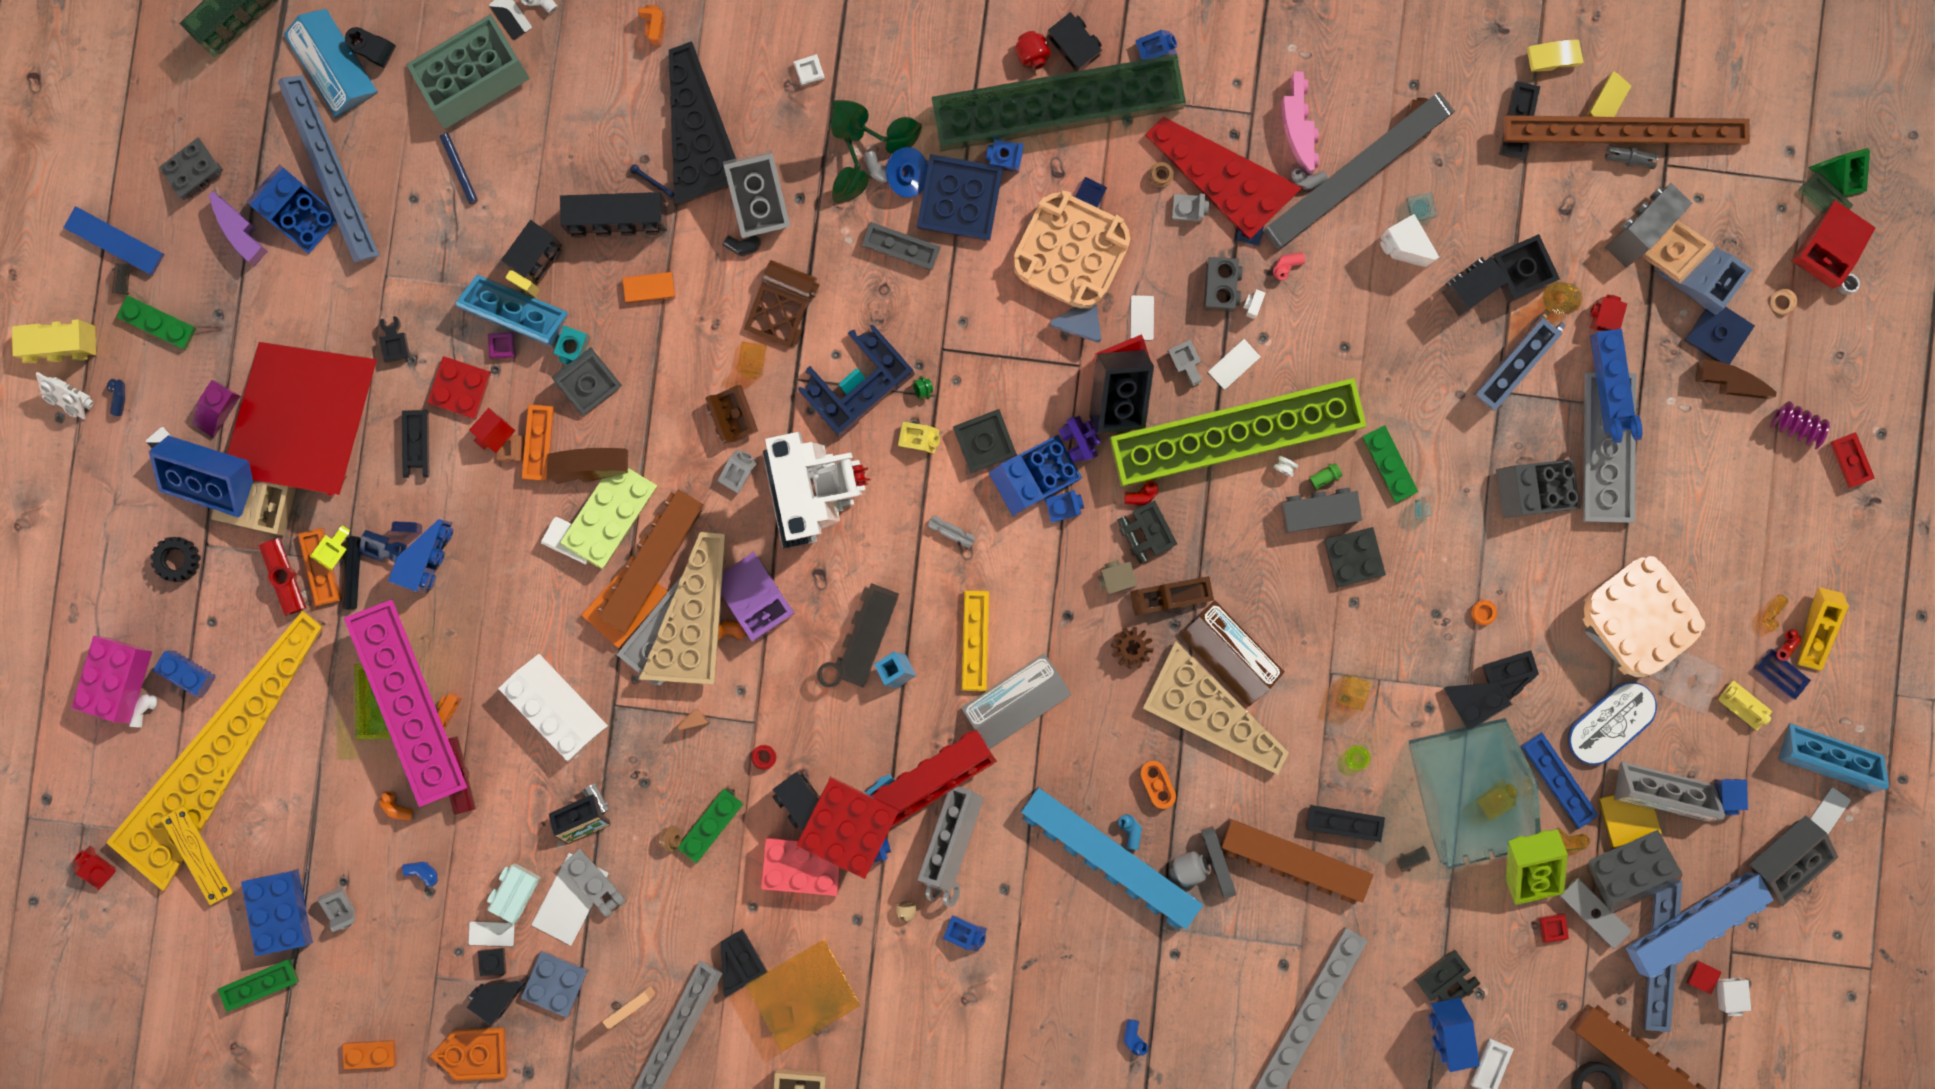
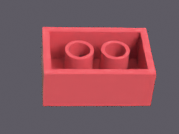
[761,837,841,896]

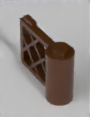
[744,260,820,347]

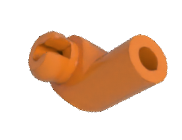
[379,791,413,821]

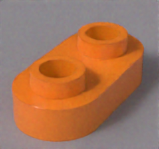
[1140,760,1176,809]

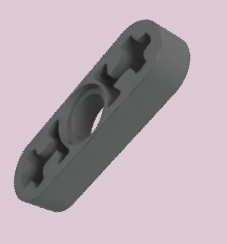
[1201,826,1236,899]

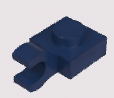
[359,530,407,562]

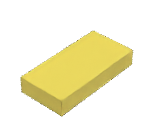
[505,270,540,298]

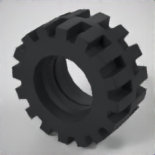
[150,537,201,582]

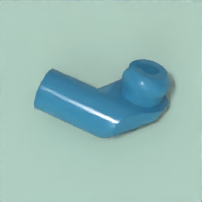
[1118,814,1142,850]

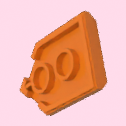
[429,1027,507,1081]

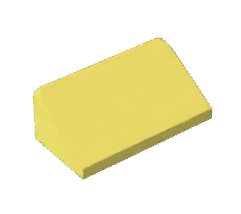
[1586,71,1631,117]

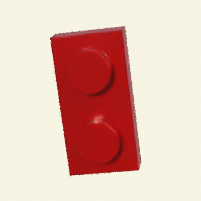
[1830,432,1875,488]

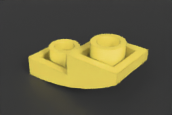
[1527,40,1584,72]

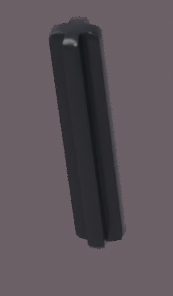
[342,536,361,610]

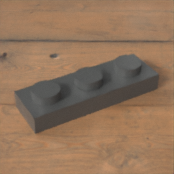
[862,222,941,271]

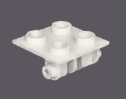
[36,372,94,420]

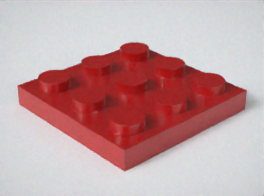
[796,776,899,879]

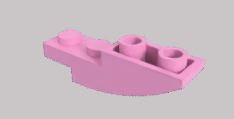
[1281,72,1319,175]

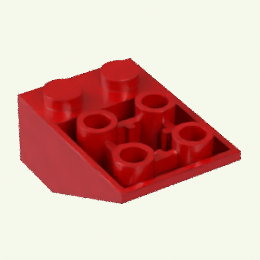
[1791,200,1876,289]

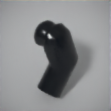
[723,235,761,257]

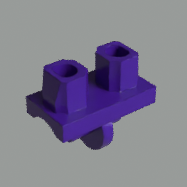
[1059,416,1101,462]

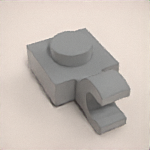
[1167,340,1202,387]

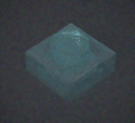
[1406,192,1437,221]

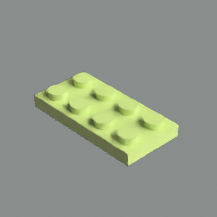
[560,468,657,570]

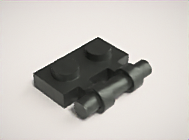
[1117,500,1178,564]
[1414,950,1480,1001]

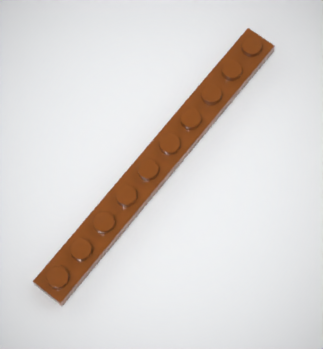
[1503,116,1750,145]

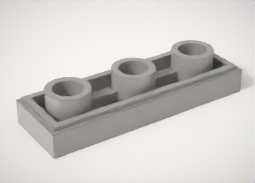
[1559,877,1632,949]

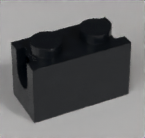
[1047,12,1102,74]

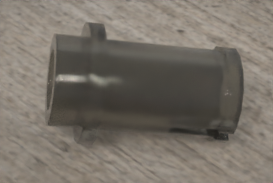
[112,263,132,295]
[1396,846,1430,872]

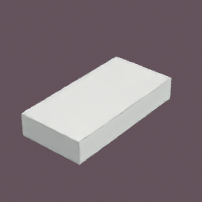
[1470,1038,1514,1089]

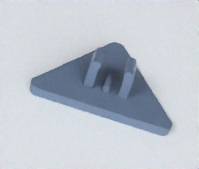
[1050,305,1101,342]

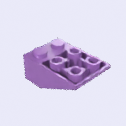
[722,552,796,641]

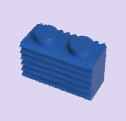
[153,651,216,697]

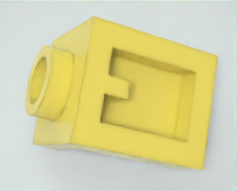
[898,422,940,453]

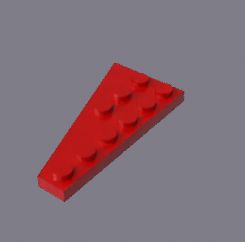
[1145,116,1303,240]

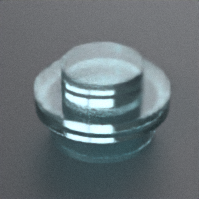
[1415,497,1432,522]

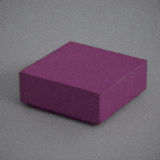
[488,332,516,359]

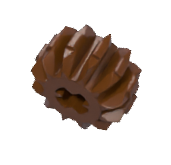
[1111,627,1154,669]

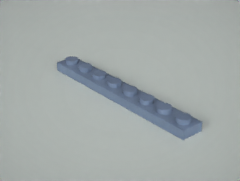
[278,75,379,263]

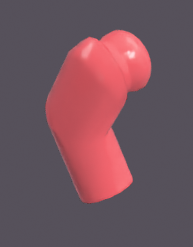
[1273,252,1305,281]

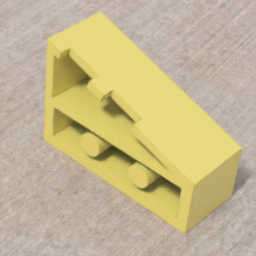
[12,319,96,363]

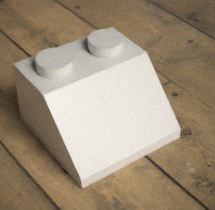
[1380,214,1439,268]

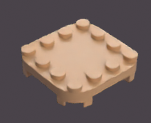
[1014,190,1130,309]
[1583,556,1705,678]

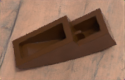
[1695,359,1777,399]
[547,448,628,484]
[1130,576,1214,616]

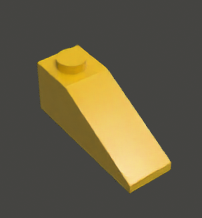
[1797,587,1849,671]

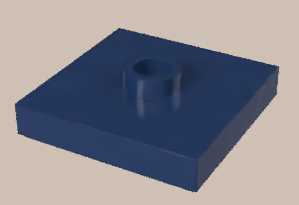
[1684,307,1755,365]

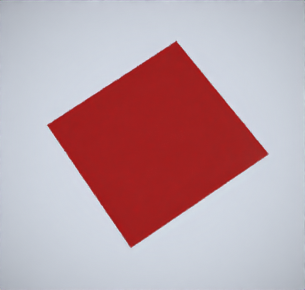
[227,342,377,495]

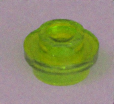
[1345,745,1371,770]

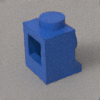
[986,139,1024,173]

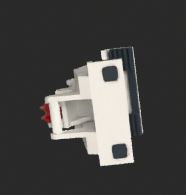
[762,432,871,549]

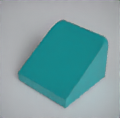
[839,368,866,395]

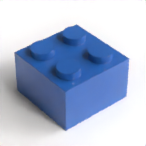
[1428,998,1480,1072]

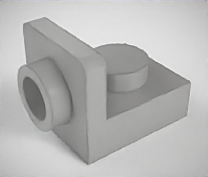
[1172,193,1209,222]
[717,450,758,494]

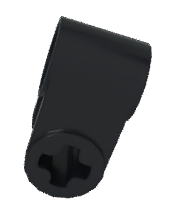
[345,27,396,68]

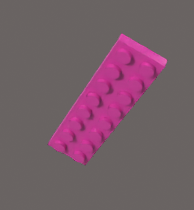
[344,599,467,807]

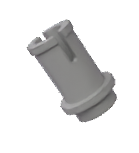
[581,783,609,814]

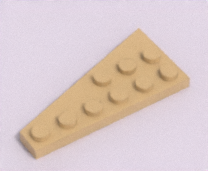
[639,532,726,684]
[1142,641,1289,775]

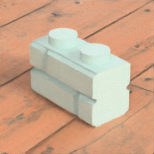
[487,863,541,924]

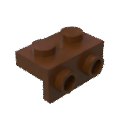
[706,385,758,444]

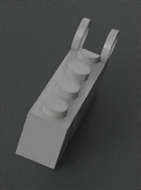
[918,787,984,907]

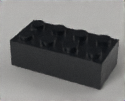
[560,192,667,238]

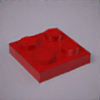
[427,356,492,419]

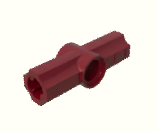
[448,736,476,815]

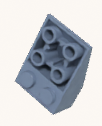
[1655,247,1753,315]

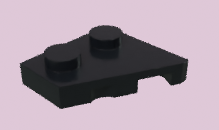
[1482,650,1539,700]
[1443,683,1513,730]

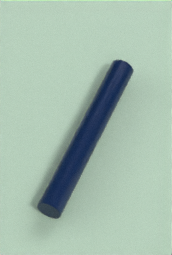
[439,133,478,204]

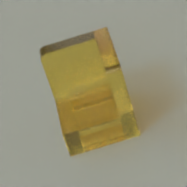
[1336,675,1371,711]

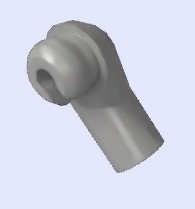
[863,151,887,183]
[1291,168,1328,190]

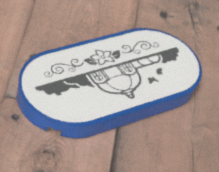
[1568,682,1657,765]

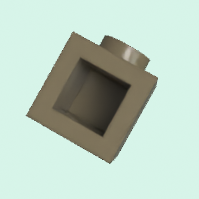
[1097,560,1137,595]

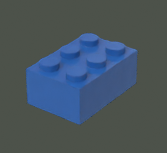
[241,869,313,956]

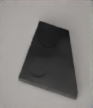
[720,928,768,998]

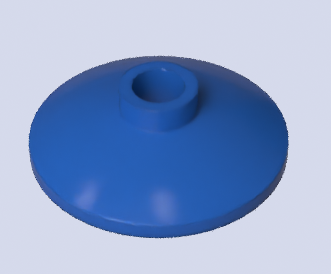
[886,147,928,197]

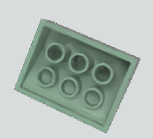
[406,14,530,129]

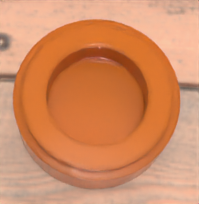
[1471,600,1497,625]

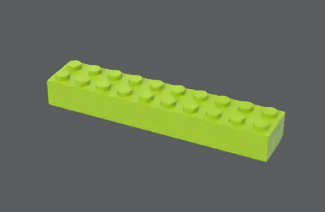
[1109,378,1367,487]

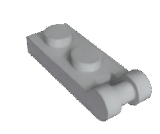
[561,848,626,918]

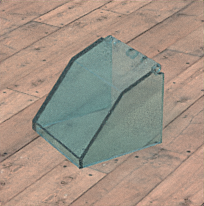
[1409,718,1541,869]

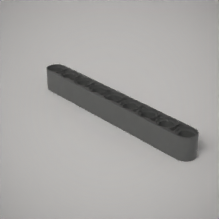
[1263,92,1455,250]

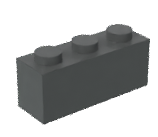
[1280,487,1362,533]

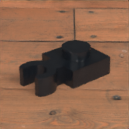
[379,316,410,363]

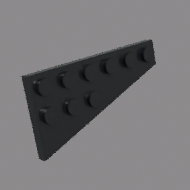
[669,41,736,207]

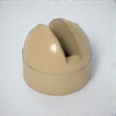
[896,902,916,921]

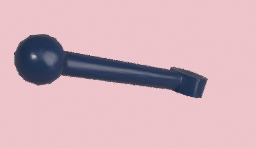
[630,164,674,198]

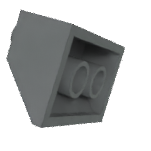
[1749,815,1838,907]

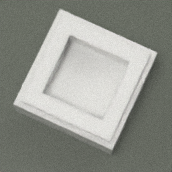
[794,54,825,87]

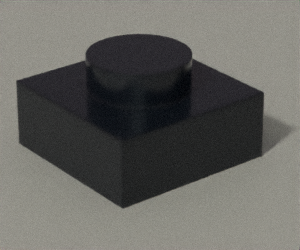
[478,948,507,976]

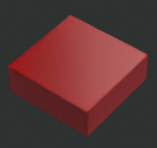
[1538,914,1569,943]
[1686,960,1722,994]

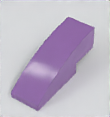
[209,191,268,266]

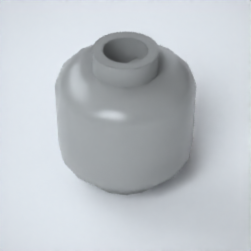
[1170,851,1209,888]

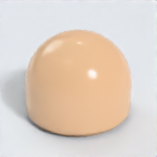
[1770,289,1797,315]

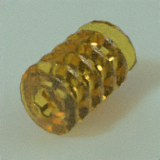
[1543,282,1583,315]

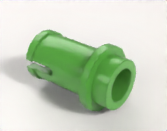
[1309,463,1343,491]

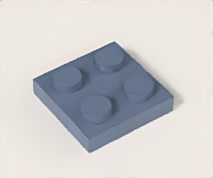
[521,951,588,1018]

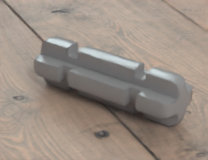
[928,516,975,548]

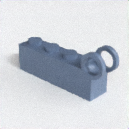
[1473,309,1566,411]

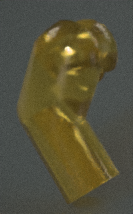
[1761,594,1789,632]
[1555,827,1590,852]

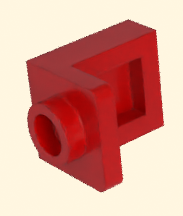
[73,846,116,890]

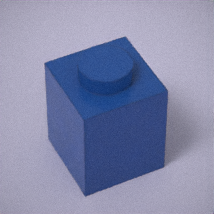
[1715,779,1748,815]

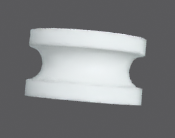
[1273,456,1298,477]

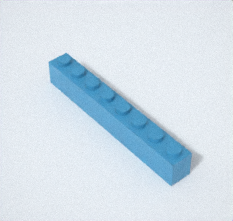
[1021,787,1203,929]

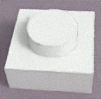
[1243,289,1265,319]

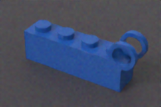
[1590,329,1643,443]

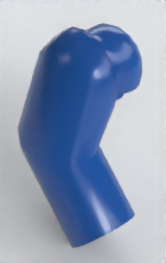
[402,861,438,887]
[1124,1019,1148,1056]

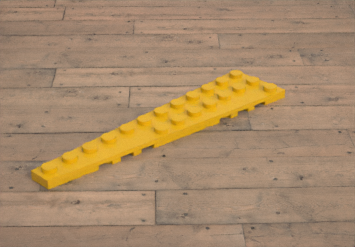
[106,611,323,891]

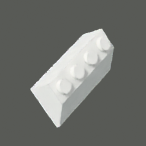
[498,654,608,761]

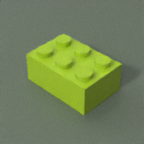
[1506,829,1568,905]

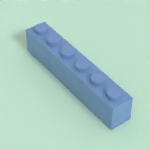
[1626,872,1773,978]

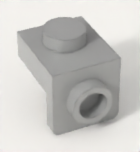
[318,886,356,932]

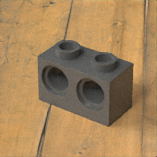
[1203,257,1243,312]

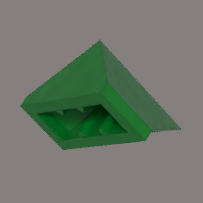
[1809,148,1870,197]

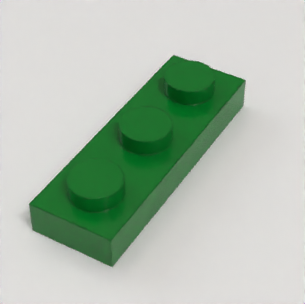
[116,295,197,350]
[1362,425,1419,503]
[677,788,744,864]
[217,959,299,1012]

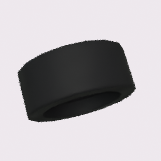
[1571,1062,1623,1089]

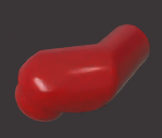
[1124,480,1159,505]

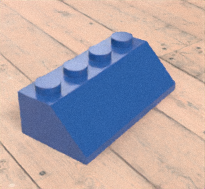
[149,435,253,517]

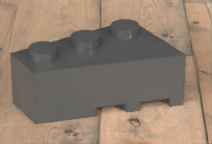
[1605,183,1693,268]

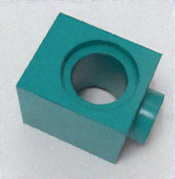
[553,325,590,365]

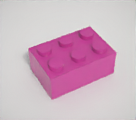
[71,635,153,724]

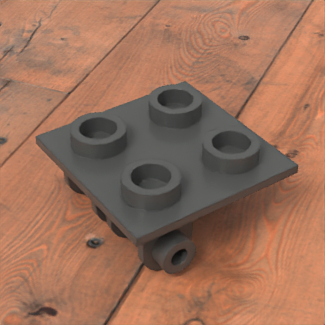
[159,137,223,200]

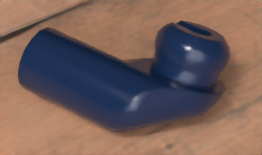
[107,379,125,416]

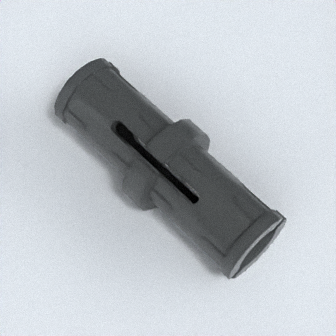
[1605,144,1658,170]

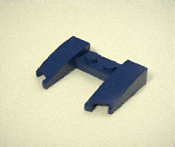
[798,325,915,439]

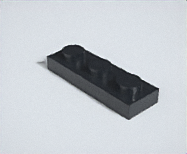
[1499,81,1540,160]
[1306,804,1385,842]

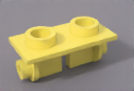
[1717,680,1773,731]

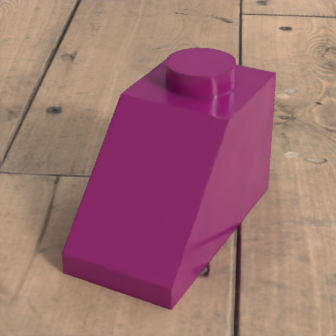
[192,380,241,438]

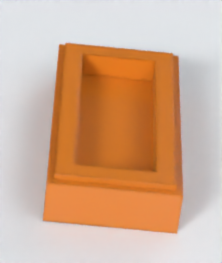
[622,272,675,303]

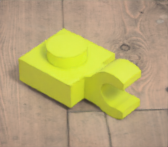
[310,525,350,571]

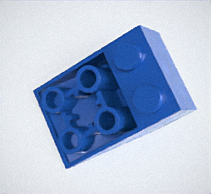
[247,164,337,254]
[989,435,1082,516]
[388,519,454,593]

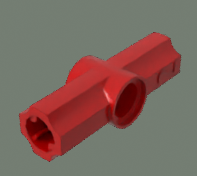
[258,538,307,616]

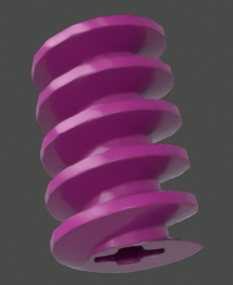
[1770,401,1830,450]

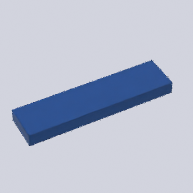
[63,206,165,276]
[1520,732,1599,830]

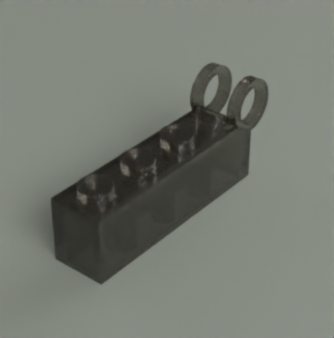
[817,583,900,688]

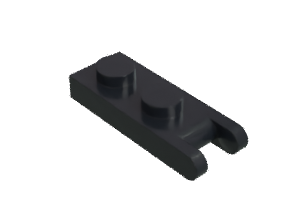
[402,410,430,478]

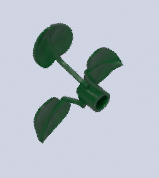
[830,100,922,203]

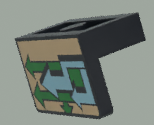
[549,794,611,844]

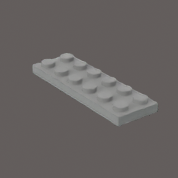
[1583,372,1636,523]

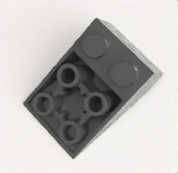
[1496,459,1580,518]

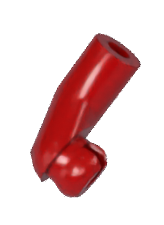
[1777,629,1801,661]

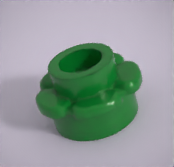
[913,376,933,400]

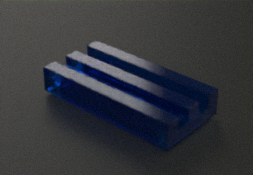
[1754,649,1811,700]

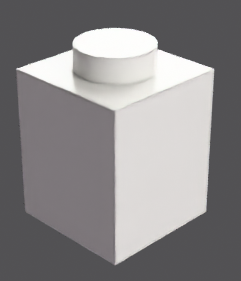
[1716,977,1751,1016]

